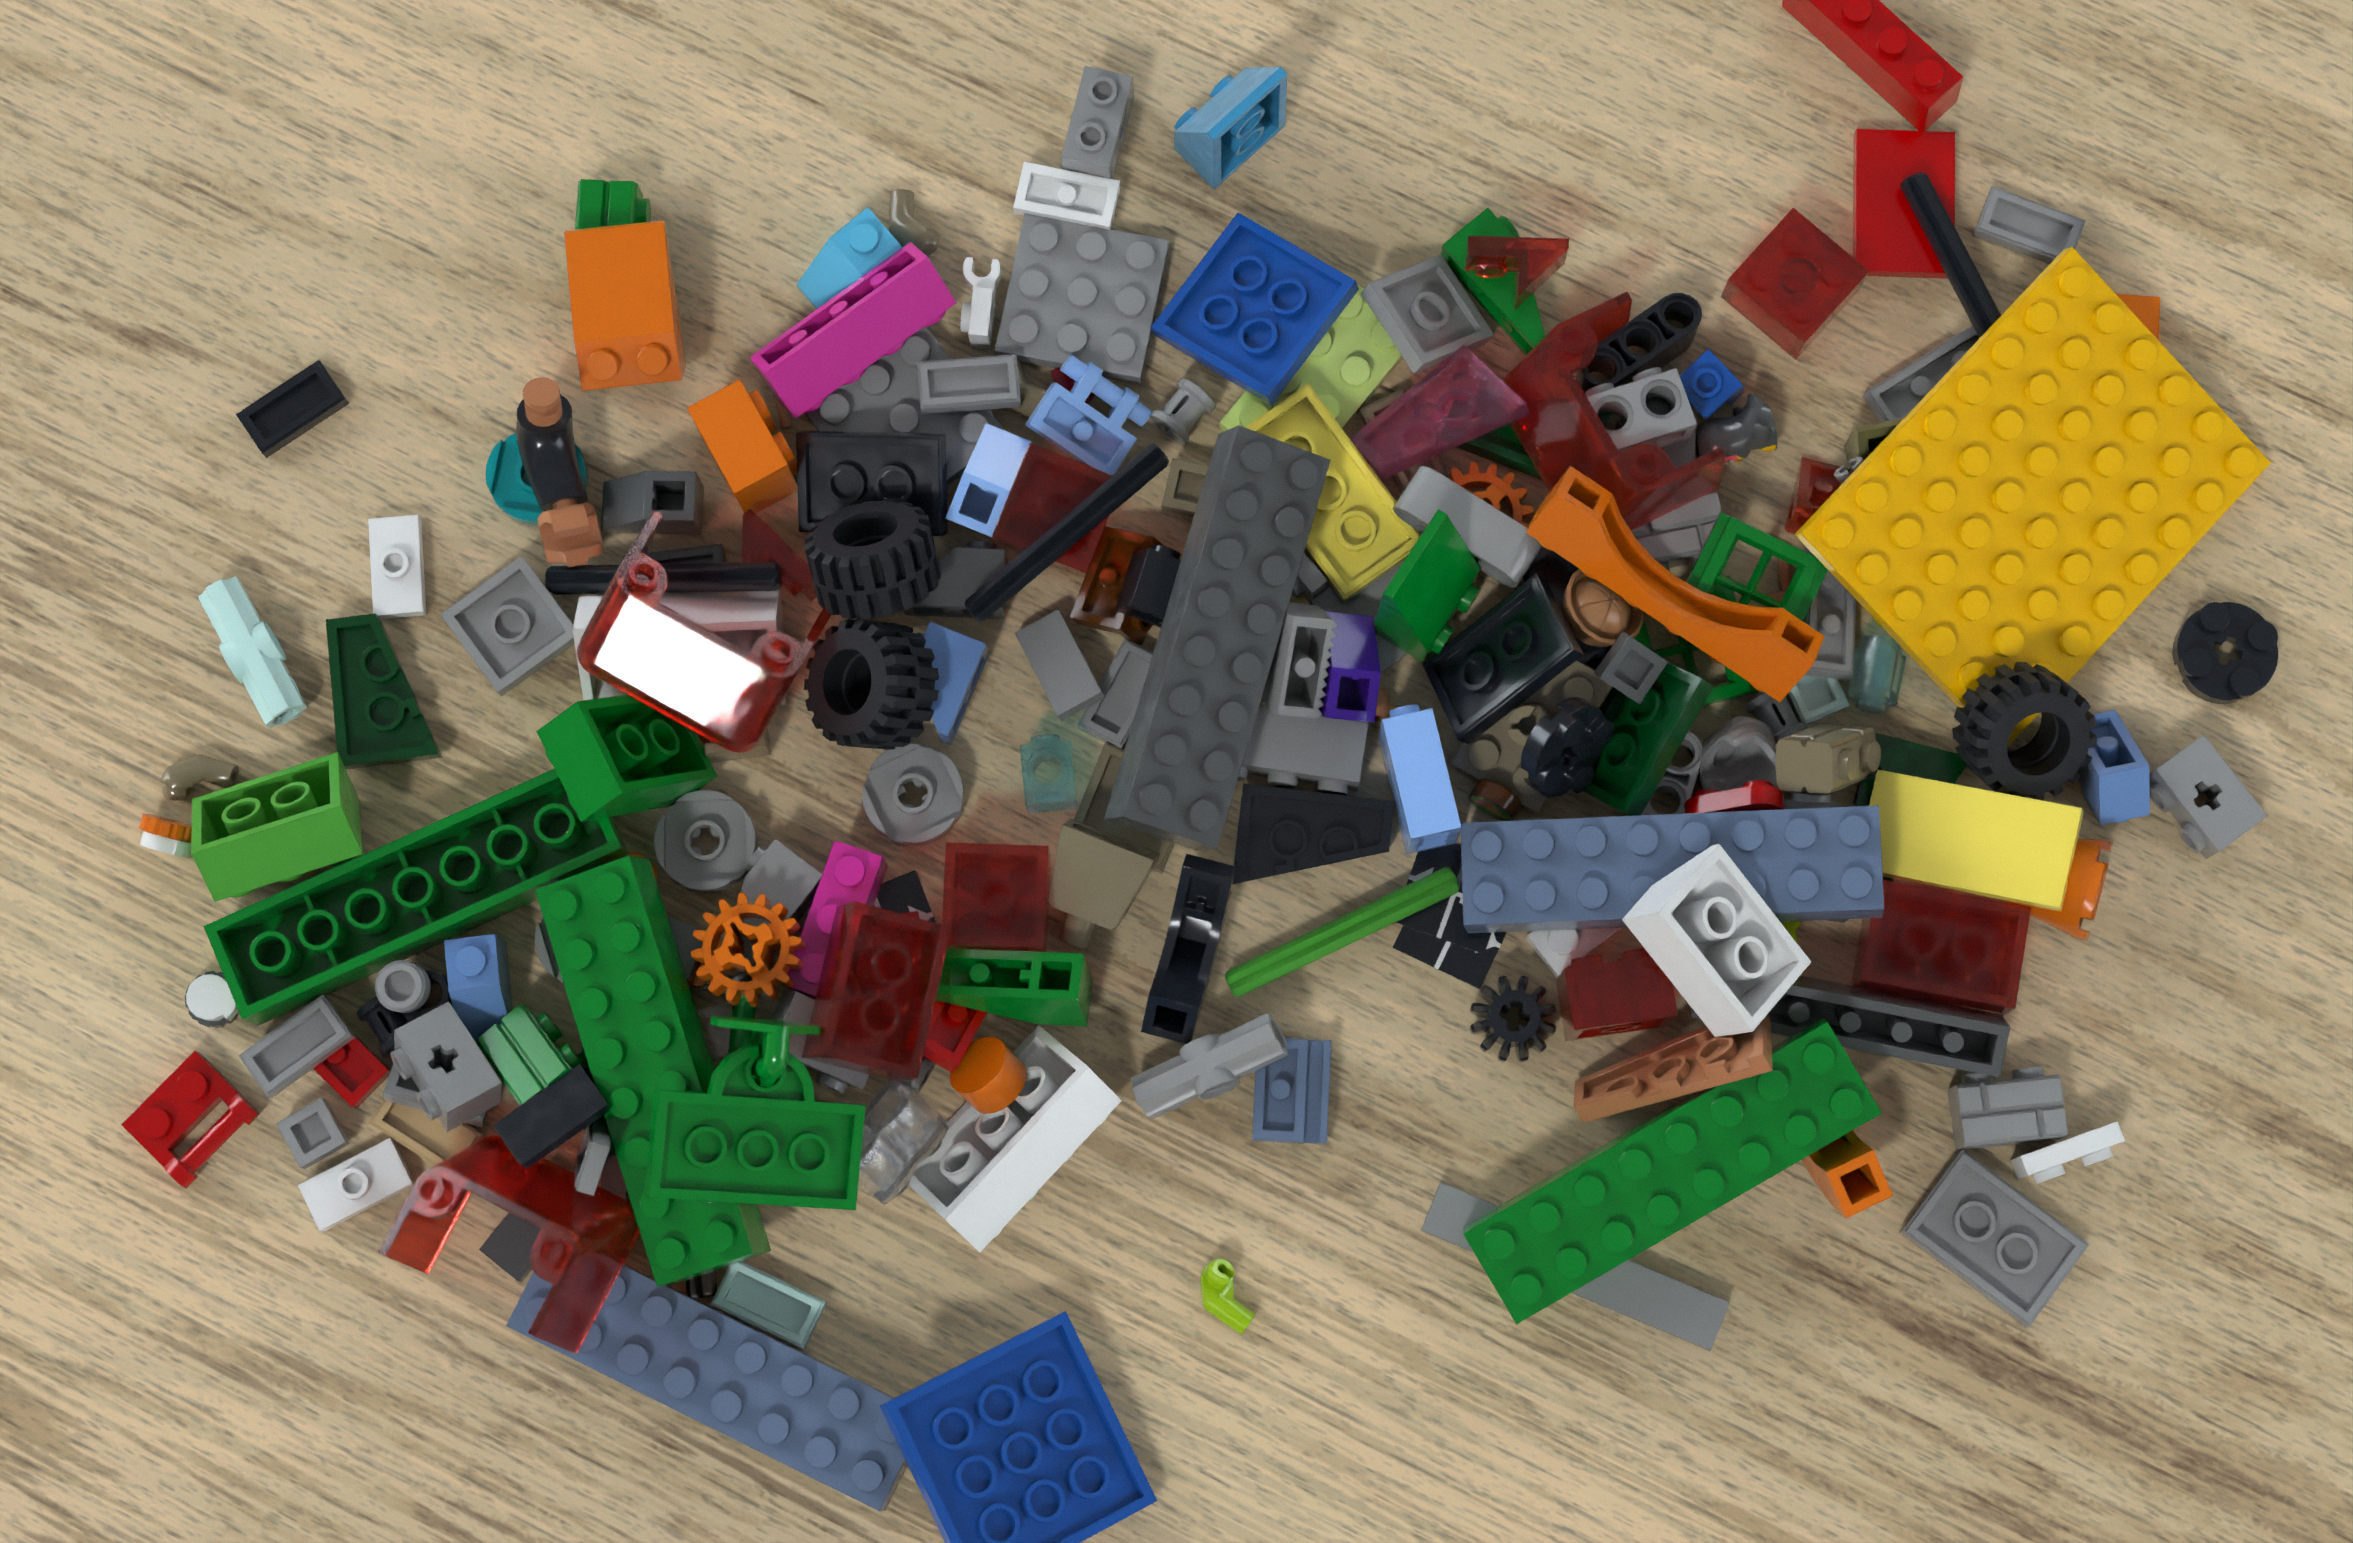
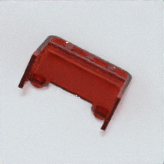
[1499,292,1726,531]
[577,510,832,753]
[378,1135,640,1354]

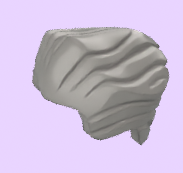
[1699,716,1778,791]

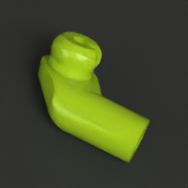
[1200,1258,1256,1335]

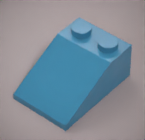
[1173,67,1287,190]

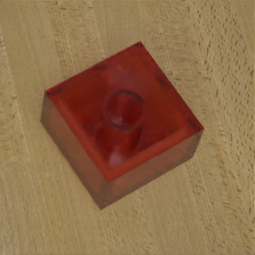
[1721,208,1869,360]
[992,443,1112,578]
[941,842,1051,952]
[1556,948,1678,1042]

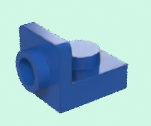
[1680,349,1745,419]

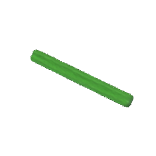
[1225,867,1460,997]

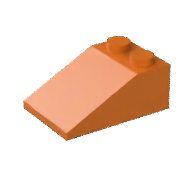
[564,220,686,391]

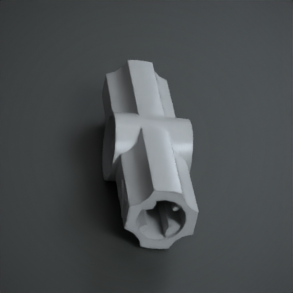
[1131,1013,1289,1119]

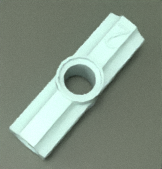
[198,576,308,728]

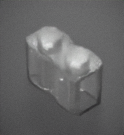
[858,1079,949,1205]

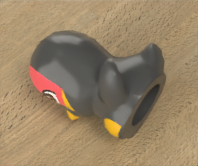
[1695,394,1777,466]

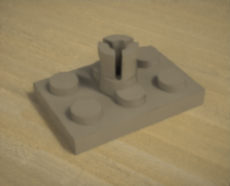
[1450,660,1611,813]

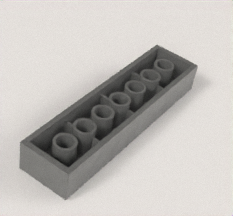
[1104,425,1331,851]

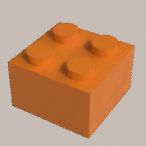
[687,379,798,518]

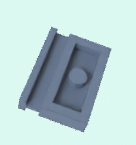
[1252,1038,1331,1145]

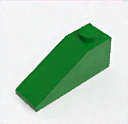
[1441,208,1548,368]
[926,947,1093,1026]

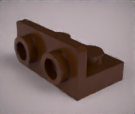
[1070,526,1164,645]

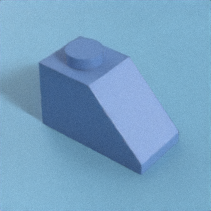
[918,622,989,745]
[2077,710,2150,825]
[444,934,513,1043]

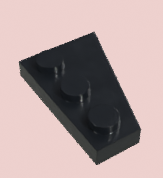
[1232,784,1395,884]

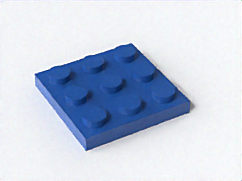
[1151,213,1359,406]

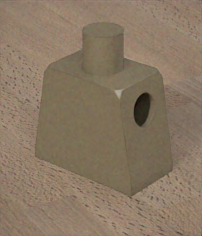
[1048,819,1160,949]

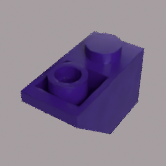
[1319,611,1381,722]

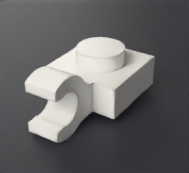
[960,257,1001,350]

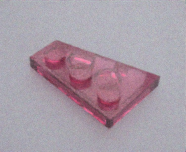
[1350,345,1530,479]

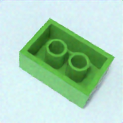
[191,752,363,902]

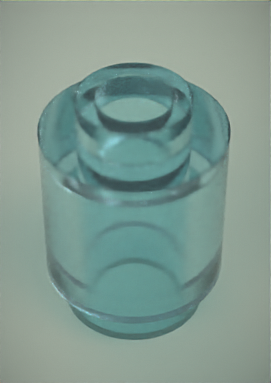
[1847,636,1906,714]

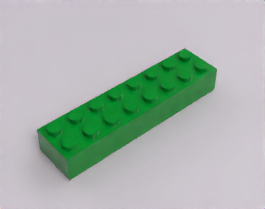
[203,768,629,1026]
[535,855,771,1287]
[1463,1018,1882,1324]

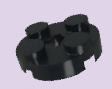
[2172,602,2278,704]
[1521,697,1614,797]

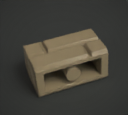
[1775,723,1881,794]

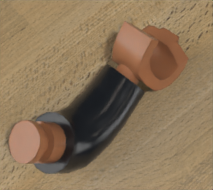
[516,377,604,567]

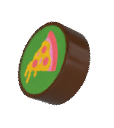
[1469,779,1522,821]

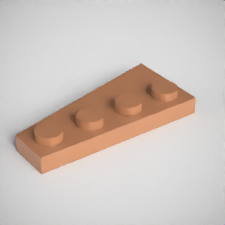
[1574,1014,1773,1123]

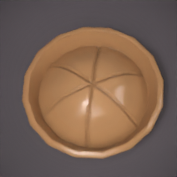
[1562,569,1644,647]

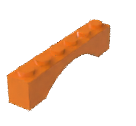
[1526,466,1825,702]

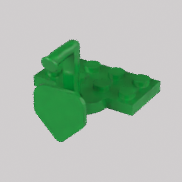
[644,993,866,1210]

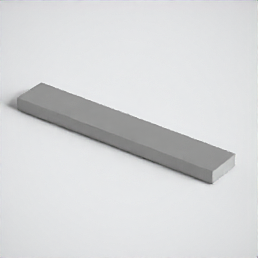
[1421,1182,1730,1351]

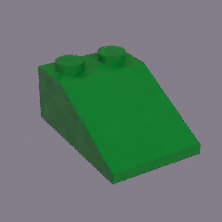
[1374,509,1482,663]

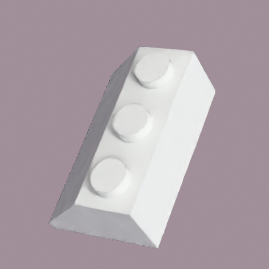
[1622,844,1811,1037]

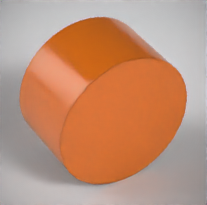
[950,1037,1027,1114]

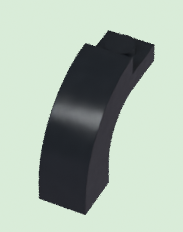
[1141,854,1236,1044]

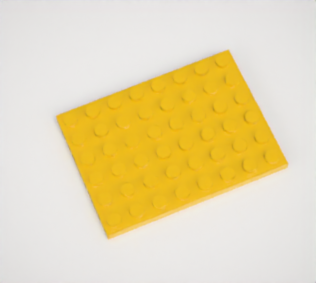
[1794,247,2271,747]

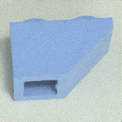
[945,423,1032,537]

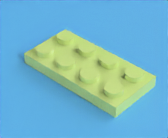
[1219,284,1403,431]

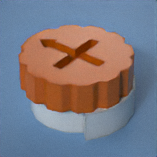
[139,813,192,858]

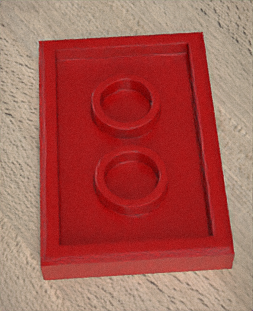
[1853,129,1955,279]

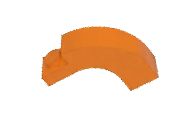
[1802,1130,1893,1218]

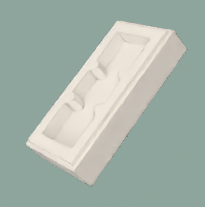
[368,514,427,619]
[298,1138,416,1232]

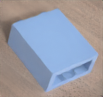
[1378,704,1461,855]

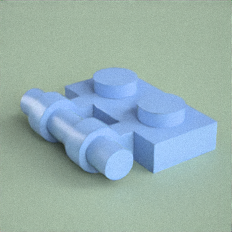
[1025,354,1152,481]

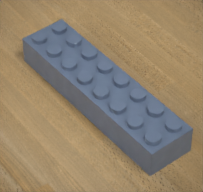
[1460,805,1884,933]
[506,1231,908,1511]

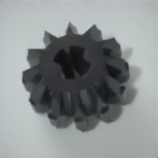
[1470,976,1556,1062]

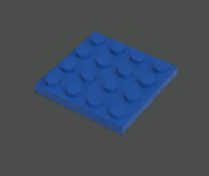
[879,1311,1157,1543]

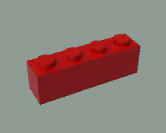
[1782,0,1963,134]

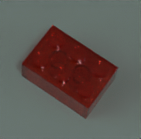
[1851,880,2031,1016]
[802,901,952,1082]

